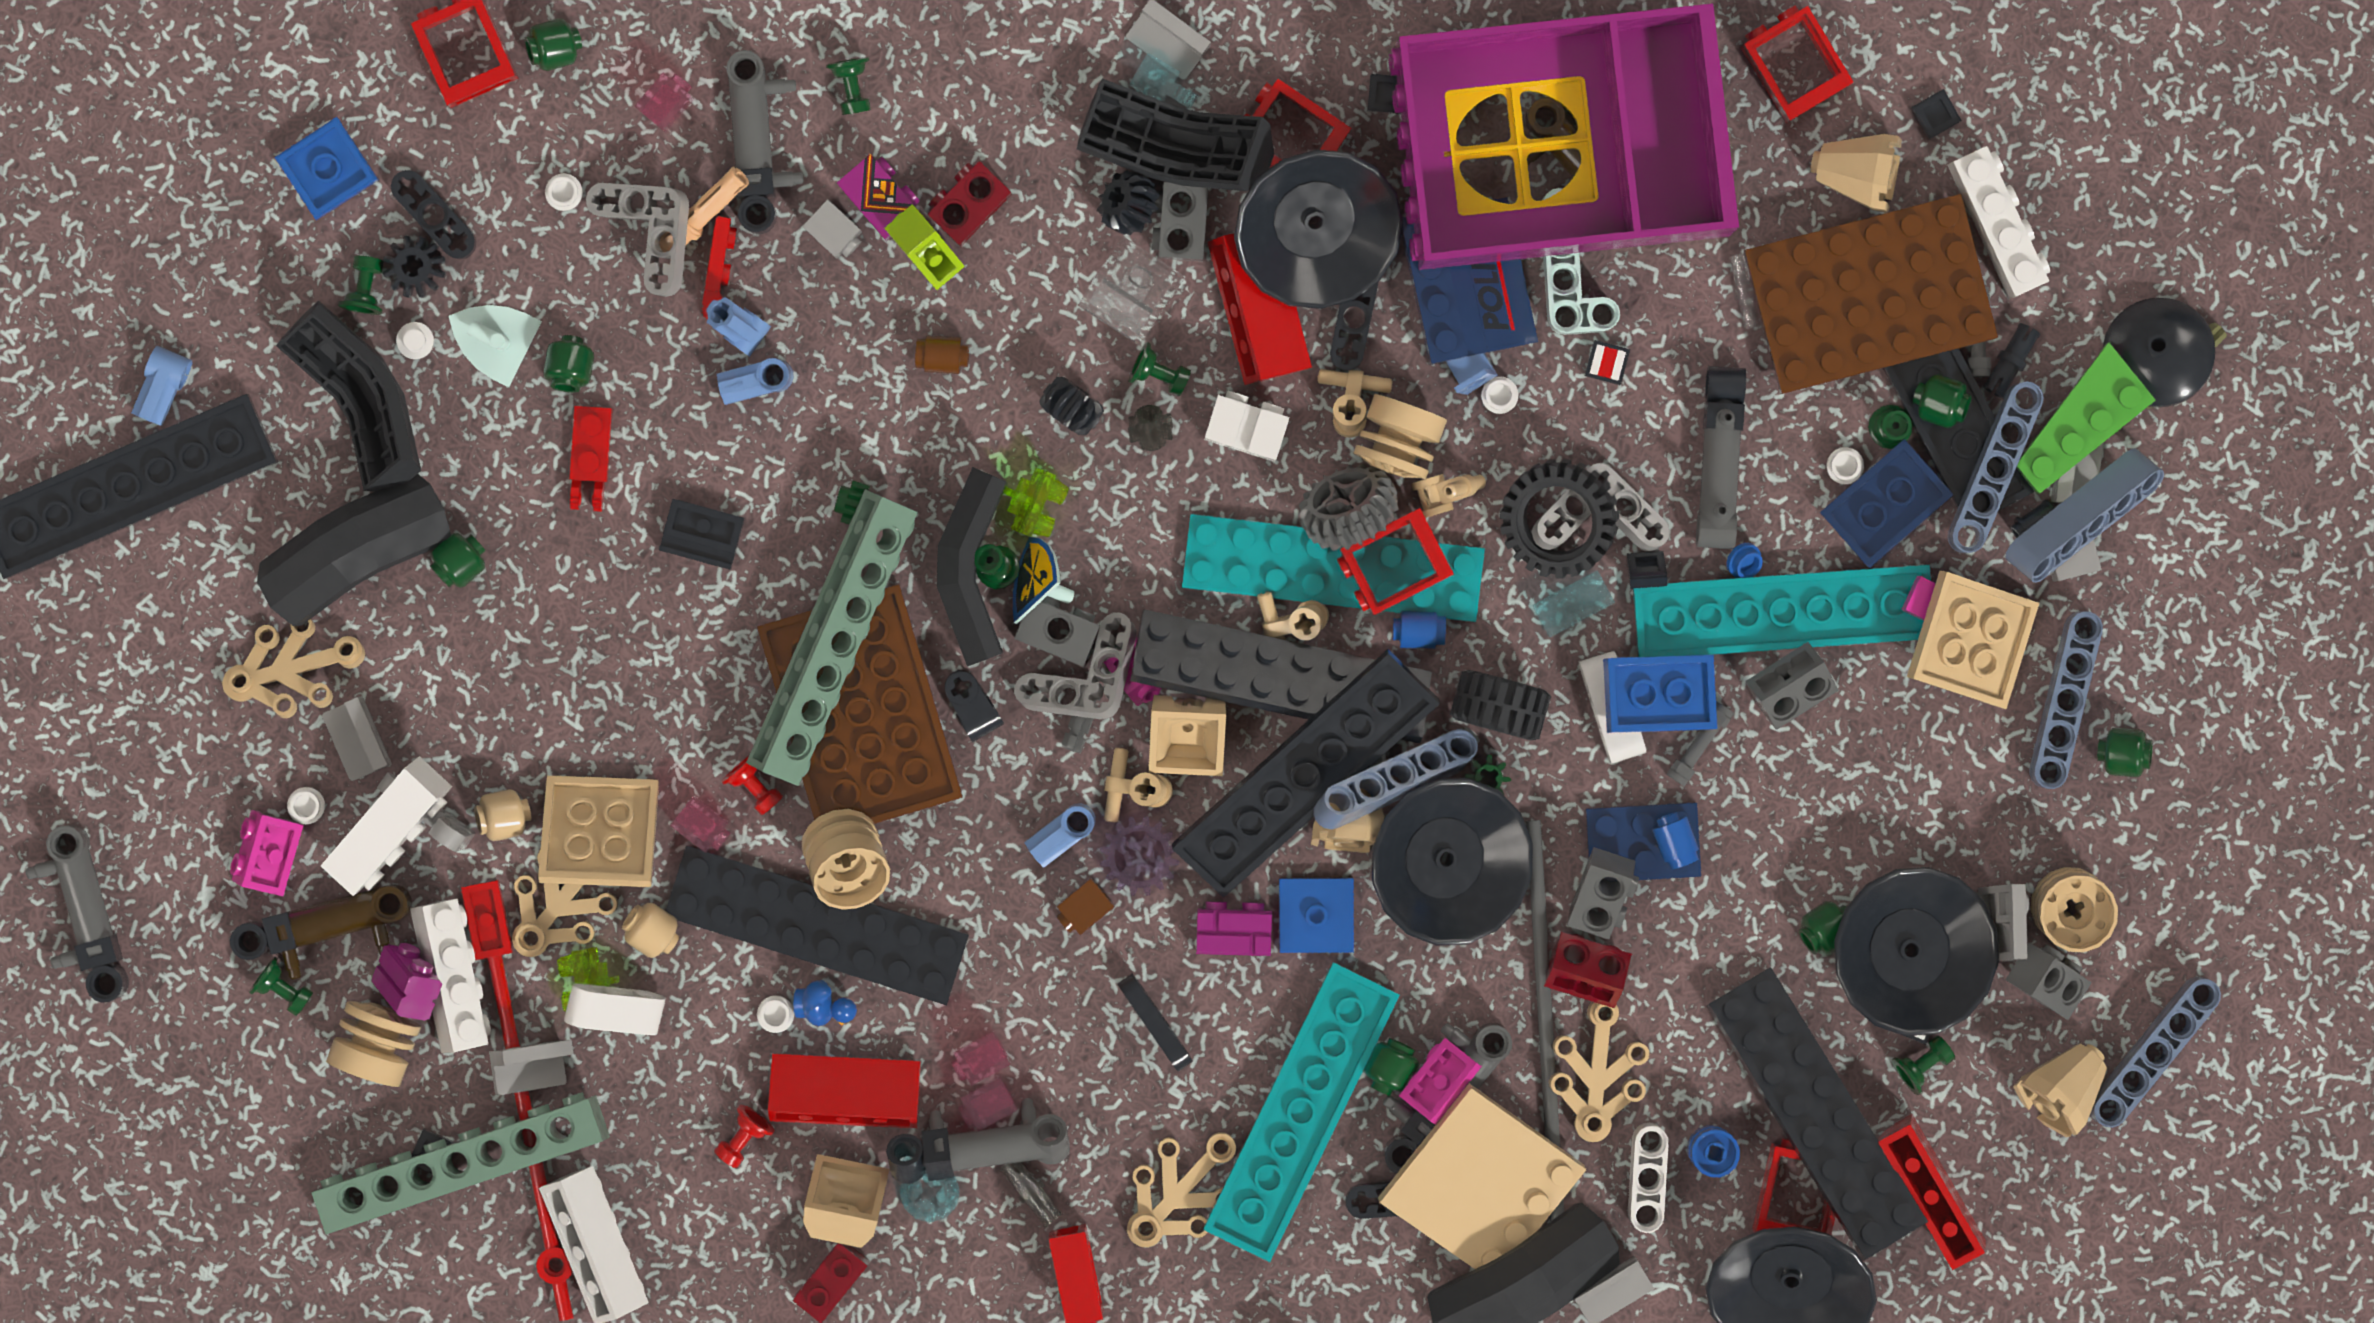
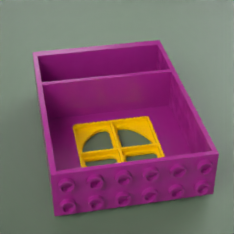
[1388,3,1739,270]

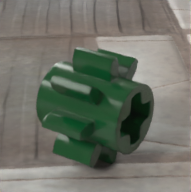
[834,480,870,525]
[1464,755,1511,795]

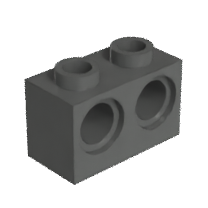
[1152,182,1208,262]
[1746,642,1839,730]
[1567,847,1639,939]
[2006,942,2092,1020]

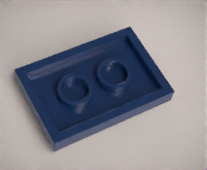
[1820,439,1954,569]
[1585,802,1701,882]

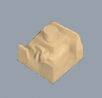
[1149,695,1226,776]
[803,1154,890,1248]

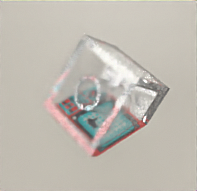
[1078,237,1185,346]

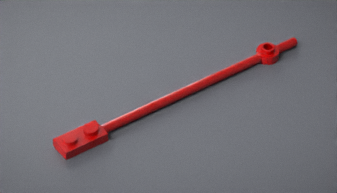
[461,880,574,1321]

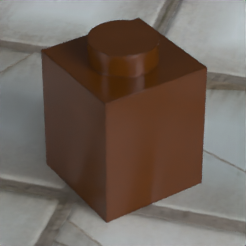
[1056,877,1115,935]

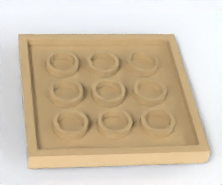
[1378,1083,1586,1269]

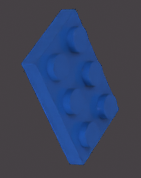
[1603,655,1717,733]

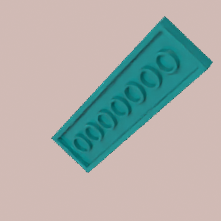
[1182,514,1485,622]
[1633,565,1931,657]
[1203,962,1400,1262]

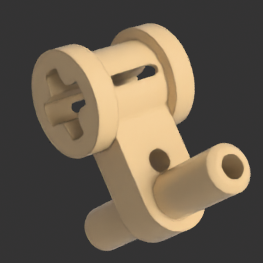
[1318,369,1393,438]
[1411,474,1486,518]
[1257,591,1329,640]
[1104,748,1173,822]

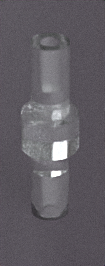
[1730,253,1759,329]

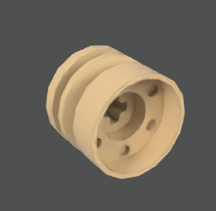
[1353,394,1447,480]
[802,809,890,910]
[2031,867,2118,952]
[326,1001,421,1087]

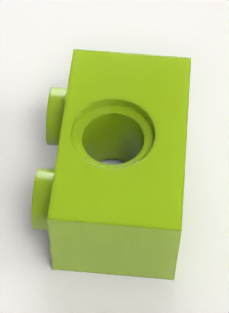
[884,204,965,290]

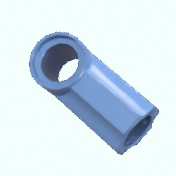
[706,297,771,357]
[131,346,192,426]
[717,358,794,405]
[1024,803,1096,868]

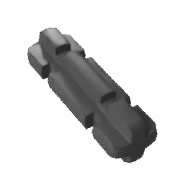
[1062,699,1101,753]

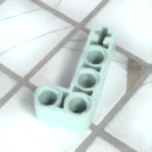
[1542,188,1620,335]

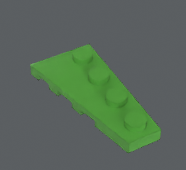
[2016,342,2155,494]

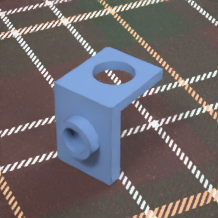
[1446,353,1498,395]

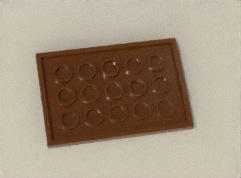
[1744,194,1998,395]
[757,584,963,824]

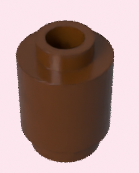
[915,335,969,374]

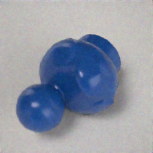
[793,980,857,1026]

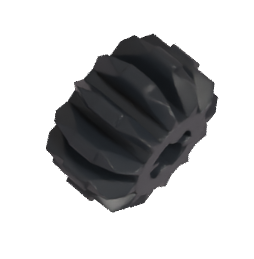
[1096,170,1160,235]
[383,236,446,298]
[1039,377,1104,435]

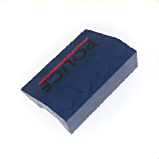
[1401,197,1538,365]

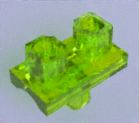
[1003,468,1069,537]
[557,947,620,1012]

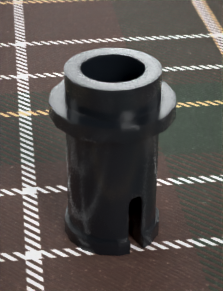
[2010,499,2054,538]

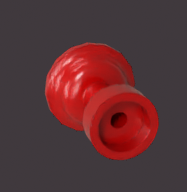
[721,755,783,816]
[714,1104,775,1168]

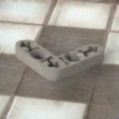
[586,183,689,297]
[1532,463,1670,552]
[1014,612,1137,719]
[377,772,476,852]

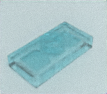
[1531,570,1615,638]

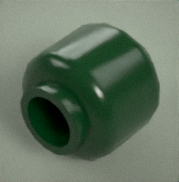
[524,18,582,71]
[543,335,594,393]
[1913,374,1971,428]
[430,533,486,588]
[2097,727,2153,778]
[1798,901,1846,956]
[1364,1038,1419,1096]

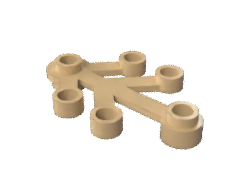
[222,619,365,718]
[512,851,618,957]
[1549,1002,1649,1142]
[1127,1132,1236,1247]

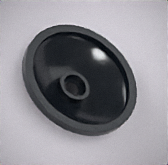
[2103,298,2215,408]

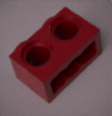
[927,161,1012,248]
[1544,932,1632,1008]
[792,1243,870,1323]

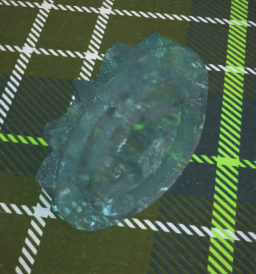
[900,1172,959,1223]

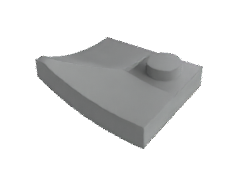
[1978,884,2029,962]

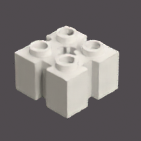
[1204,391,1290,462]

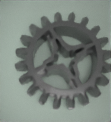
[1299,463,1399,551]

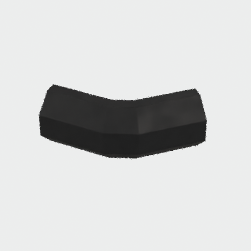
[1076,78,1275,191]
[276,300,421,492]
[937,467,1008,667]
[257,474,451,626]
[1427,1203,1620,1323]

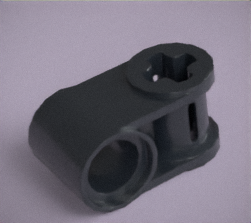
[944,670,1004,743]

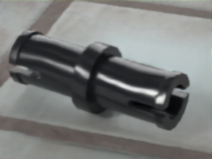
[1983,323,2041,399]

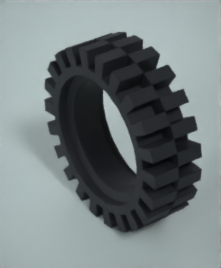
[1500,459,1619,579]

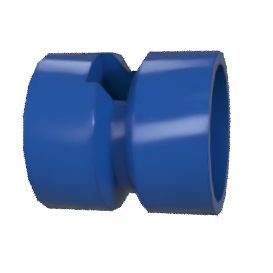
[1687,1125,1740,1178]

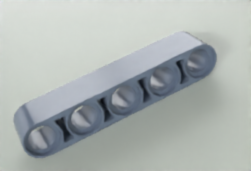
[1947,381,2044,553]
[2005,448,2164,583]
[2029,611,2103,789]
[1313,729,1478,830]
[2090,977,2221,1128]

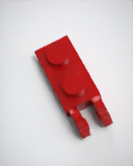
[701,216,737,320]
[569,406,613,512]

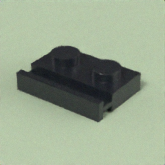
[659,499,745,570]

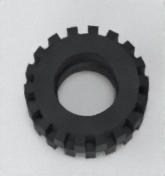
[1450,670,1551,741]

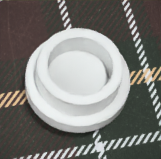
[545,173,583,211]
[396,322,434,359]
[1481,377,1518,414]
[1826,447,1864,484]
[287,787,325,824]
[757,995,794,1033]

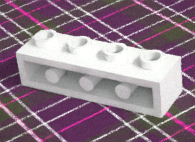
[1947,146,2050,299]
[321,756,452,896]
[410,899,491,1053]
[539,1166,649,1323]

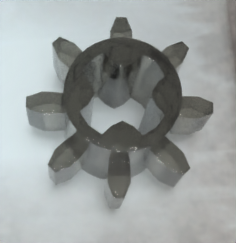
[1128,405,1173,451]

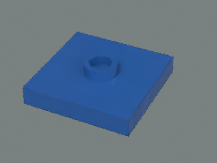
[275,117,379,220]
[1279,878,1354,953]

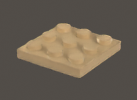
[1907,571,2039,709]
[538,775,659,887]

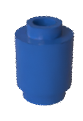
[1393,611,1446,649]
[1652,812,1699,870]

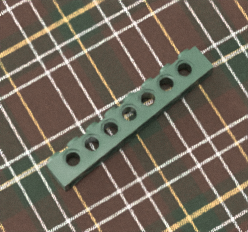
[746,489,918,786]
[311,1092,610,1234]

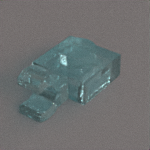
[1129,53,1198,108]

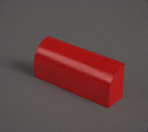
[1207,233,1312,385]
[768,1054,921,1129]
[1878,1114,1986,1271]

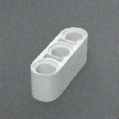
[1579,651,1646,764]
[564,984,666,1035]
[1628,1122,1668,1233]

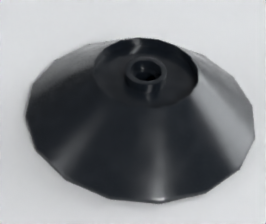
[1234,149,1403,309]
[1372,778,1533,946]
[1834,867,1999,1036]
[1705,1226,1877,1323]

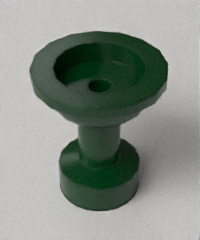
[826,57,871,115]
[338,255,384,315]
[1128,342,1191,397]
[1868,405,1913,449]
[974,544,1020,589]
[249,957,313,1016]
[1891,1035,1956,1095]

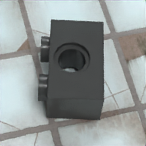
[1014,596,1100,667]

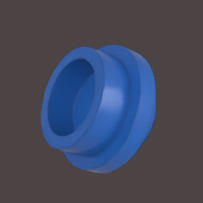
[1726,543,1763,578]

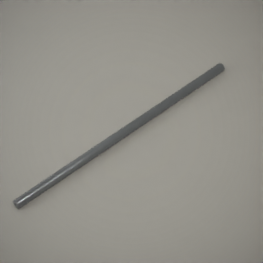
[1526,820,1564,1222]

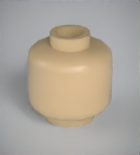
[474,789,531,841]
[622,903,679,958]

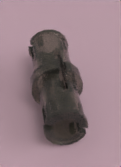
[1000,1162,1063,1228]

